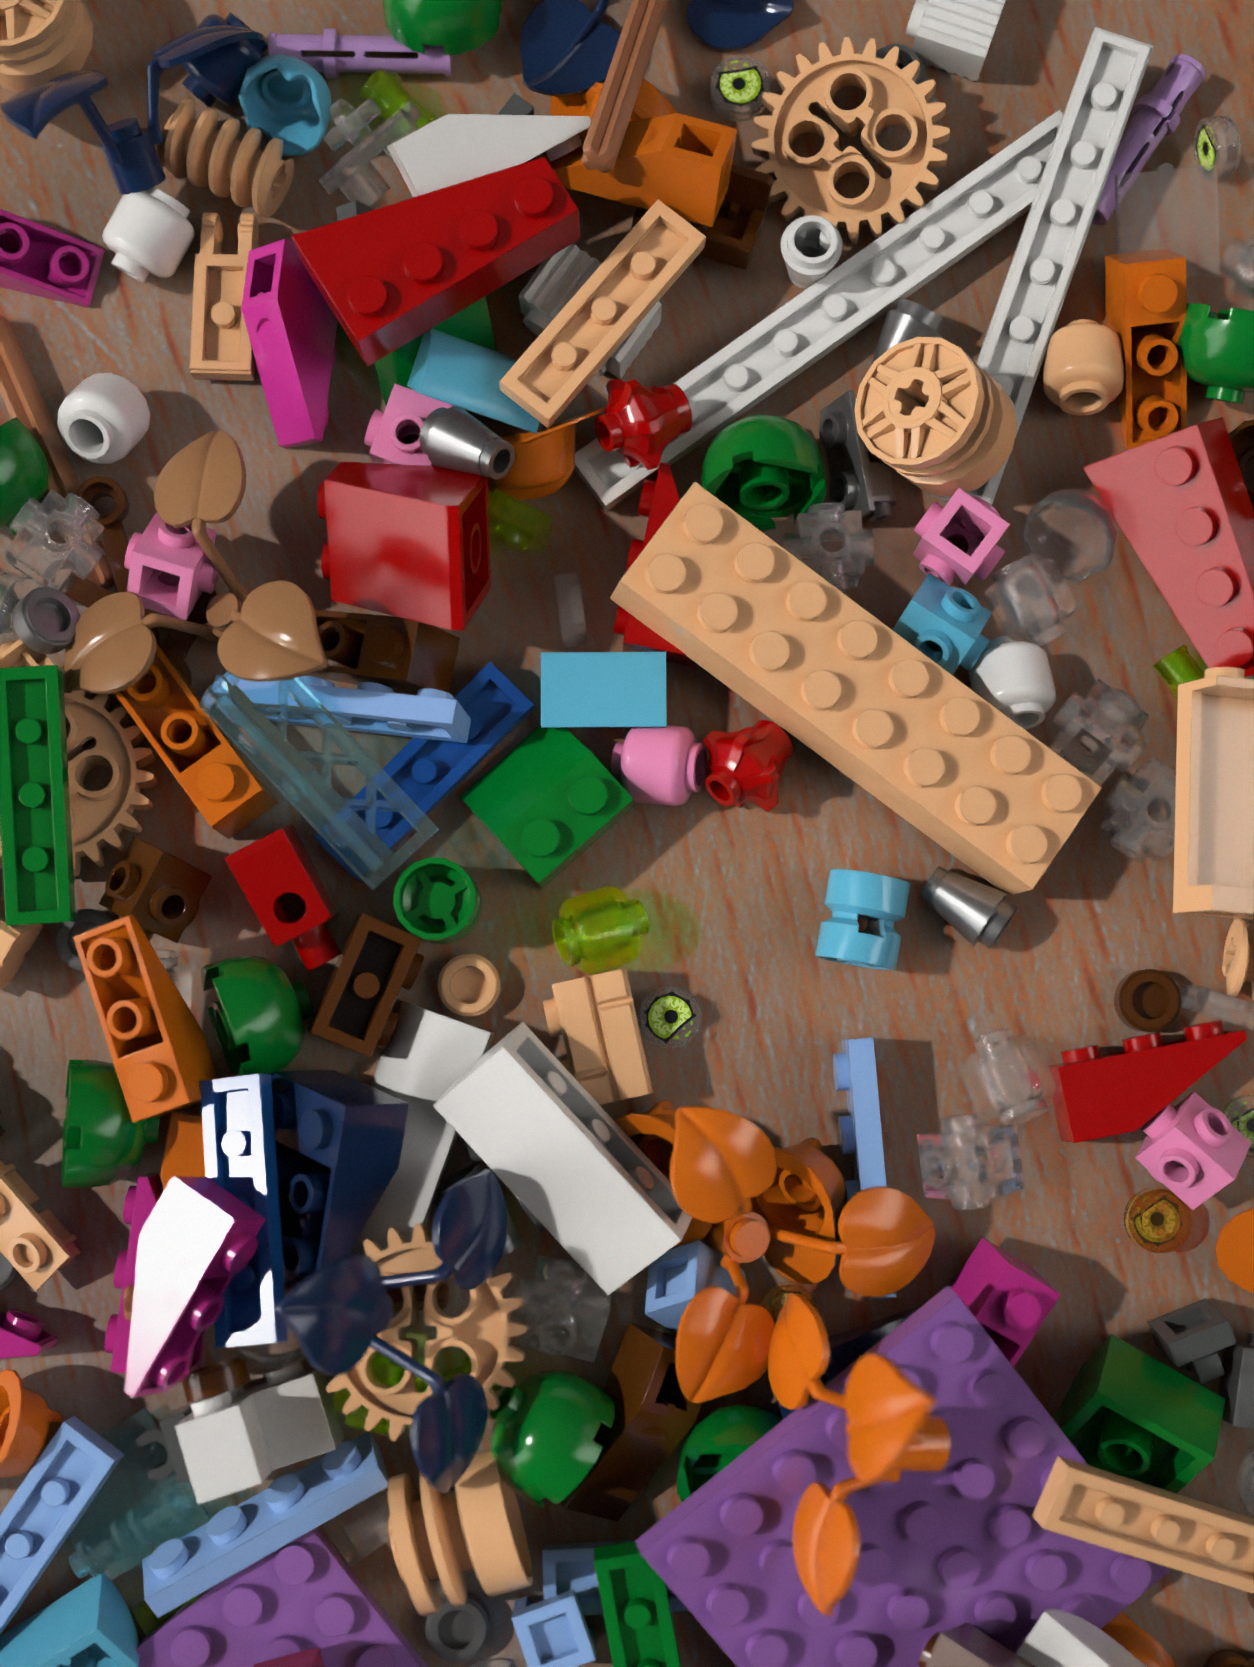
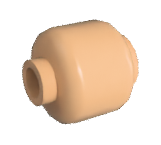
[1043,319,1124,416]

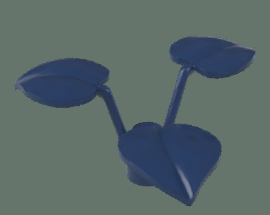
[520,0,794,97]
[0,25,266,195]
[275,1169,508,1493]

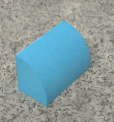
[407,328,540,433]
[541,652,667,728]
[0,1571,139,1667]

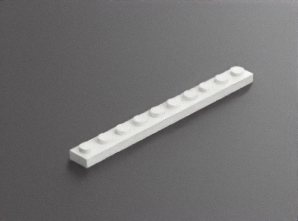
[574,110,1063,512]

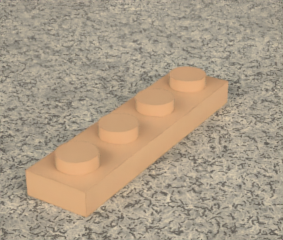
[500,199,707,429]
[1032,1456,1254,1594]

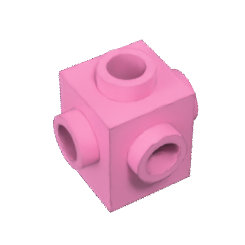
[364,383,454,466]
[912,488,1010,589]
[124,512,219,620]
[1135,1091,1252,1210]

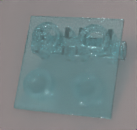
[68,1407,210,1581]

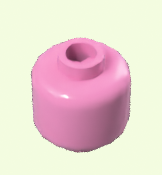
[611,725,707,806]

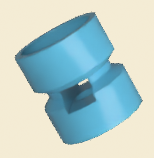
[815,869,910,971]

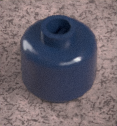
[181,12,268,108]

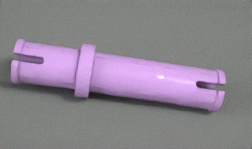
[268,28,452,79]
[1092,54,1207,225]

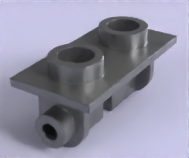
[819,390,897,528]

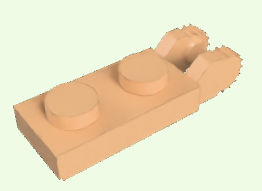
[190,212,259,381]

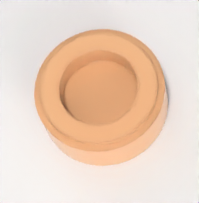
[438,954,502,1017]

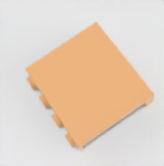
[1173,667,1254,920]

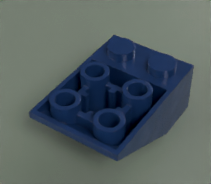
[271,1070,409,1287]

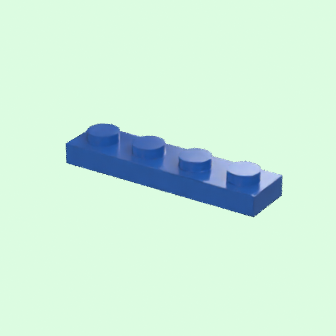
[314,662,535,883]
[200,1074,288,1348]

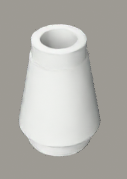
[781,215,842,289]

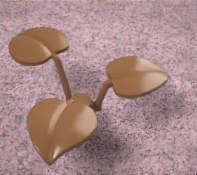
[64,430,328,694]

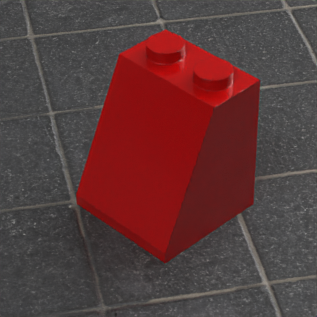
[317,462,491,631]

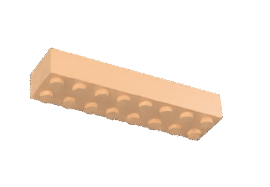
[610,481,1102,896]

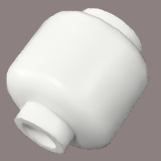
[102,187,195,283]
[57,372,150,464]
[968,635,1056,730]

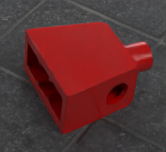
[225,823,341,971]

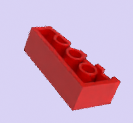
[291,157,580,367]

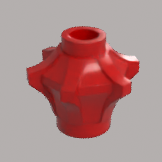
[595,378,692,470]
[703,720,794,812]

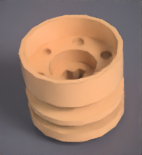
[0,0,93,93]
[854,337,1018,496]
[388,1449,533,1617]

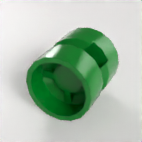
[393,857,482,944]

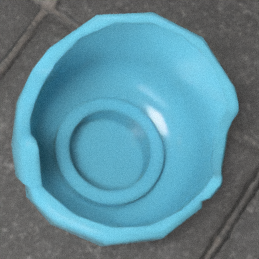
[238,54,332,156]

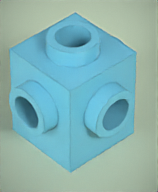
[892,573,992,675]

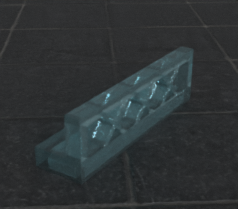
[199,671,439,891]

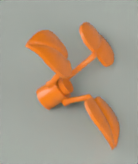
[670,1106,936,1403]
[768,1293,951,1616]

